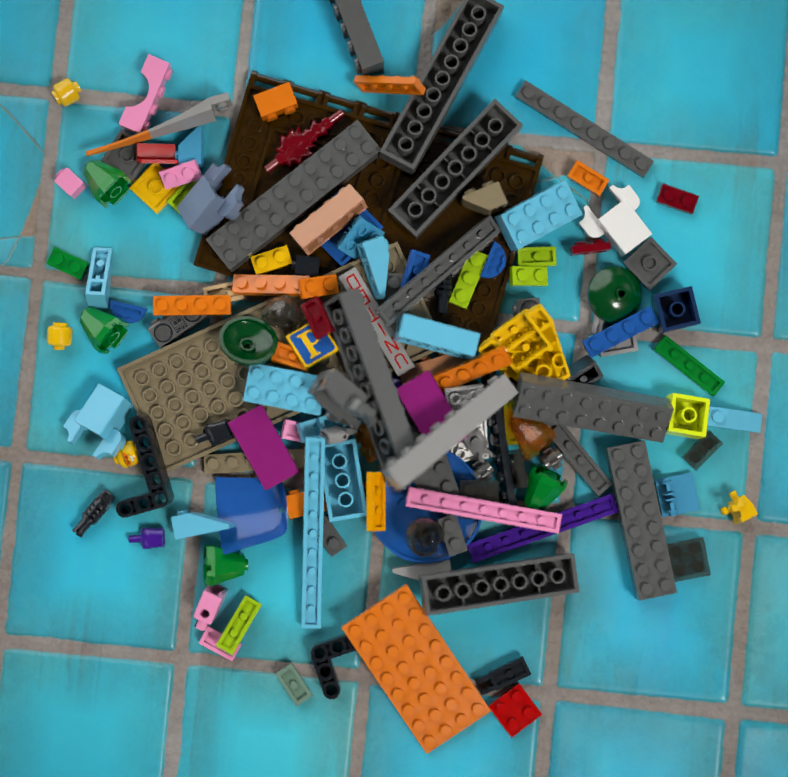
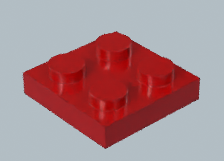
[488,682,542,738]

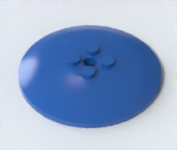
[374,452,484,563]

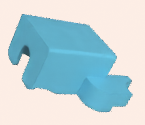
[63,384,133,460]

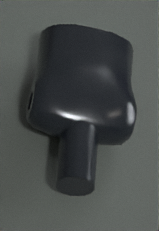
[195,419,233,445]

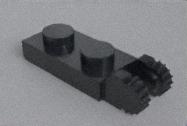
[475,656,531,695]

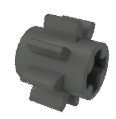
[540,447,564,470]
[472,459,494,482]

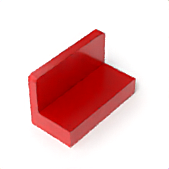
[136,143,178,164]

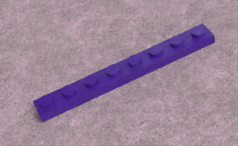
[467,494,619,563]

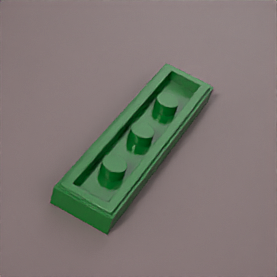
[653,335,725,397]

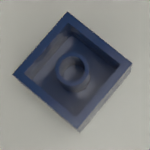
[651,286,701,334]

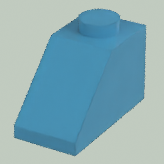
[175,126,204,168]

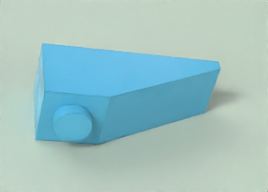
[356,236,389,299]
[85,247,113,308]
[707,406,762,433]
[171,509,236,540]

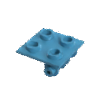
[337,215,385,260]
[655,472,700,517]

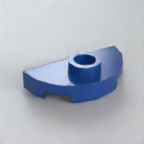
[480,241,506,279]
[110,300,148,324]

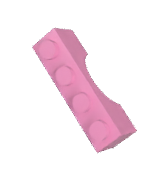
[119,54,173,134]

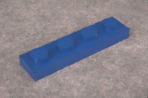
[581,306,659,358]

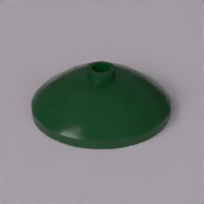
[587,266,642,324]
[219,316,278,366]

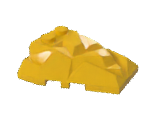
[477,303,571,382]

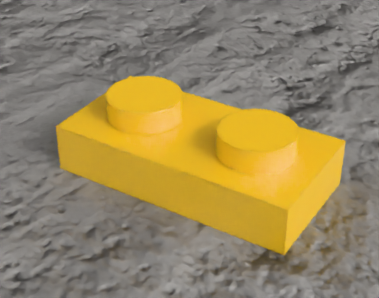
[250,245,292,275]

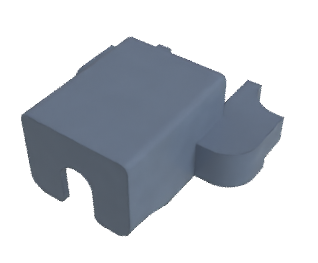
[177,163,245,235]

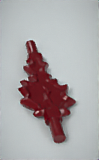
[264,109,344,173]

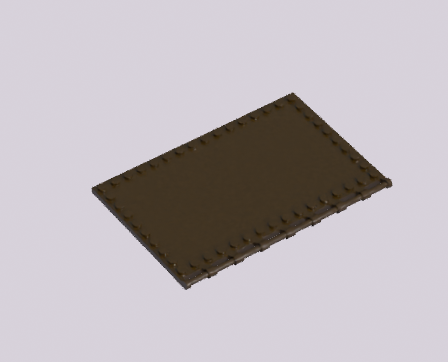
[193,70,544,348]

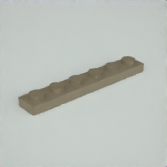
[203,449,305,474]

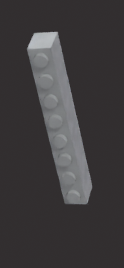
[382,374,519,491]

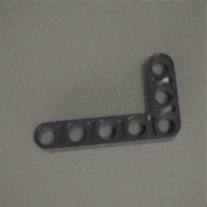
[116,414,174,518]
[311,634,356,699]

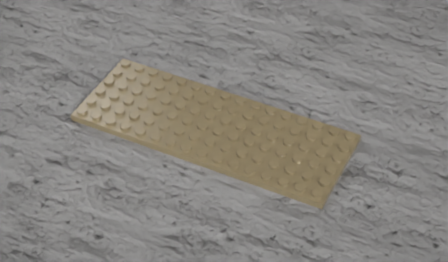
[117,242,435,472]

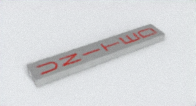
[339,267,415,377]

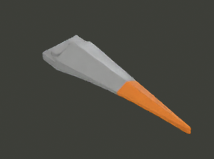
[85,92,233,156]

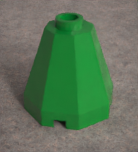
[83,160,132,208]
[80,307,129,354]
[524,463,568,511]
[203,544,248,586]

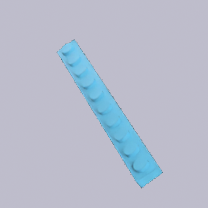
[301,436,325,629]

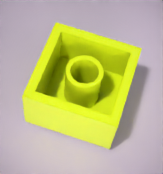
[666,393,710,439]

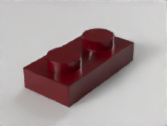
[656,184,699,215]
[570,239,611,256]
[300,296,335,340]

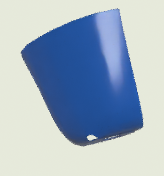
[215,477,288,555]

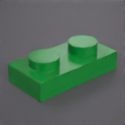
[46,247,90,281]

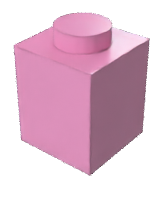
[54,167,87,200]

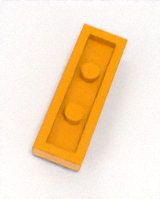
[366,472,386,531]

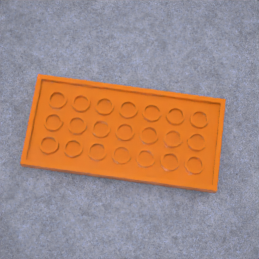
[341,584,491,754]

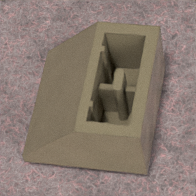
[461,181,507,216]

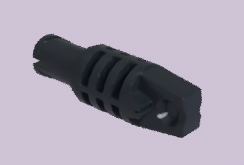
[434,273,452,314]
[72,489,115,538]

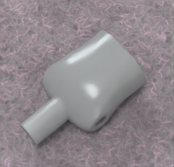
[320,425,358,445]

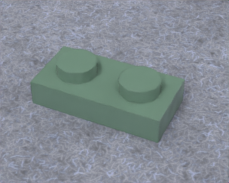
[276,663,313,707]

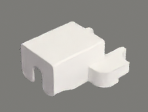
[578,185,652,257]

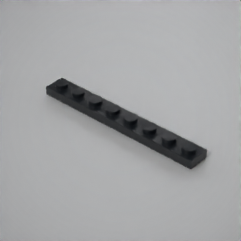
[481,371,517,506]

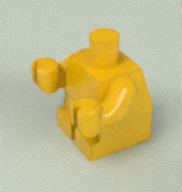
[720,490,758,525]

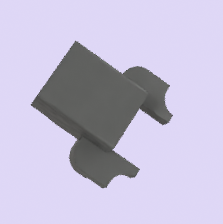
[307,368,377,430]

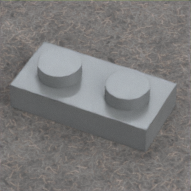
[599,335,639,357]

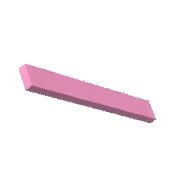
[405,487,562,534]

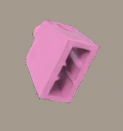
[193,584,228,631]

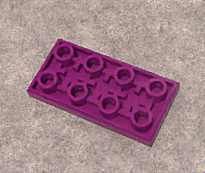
[397,370,468,444]
[228,404,300,491]

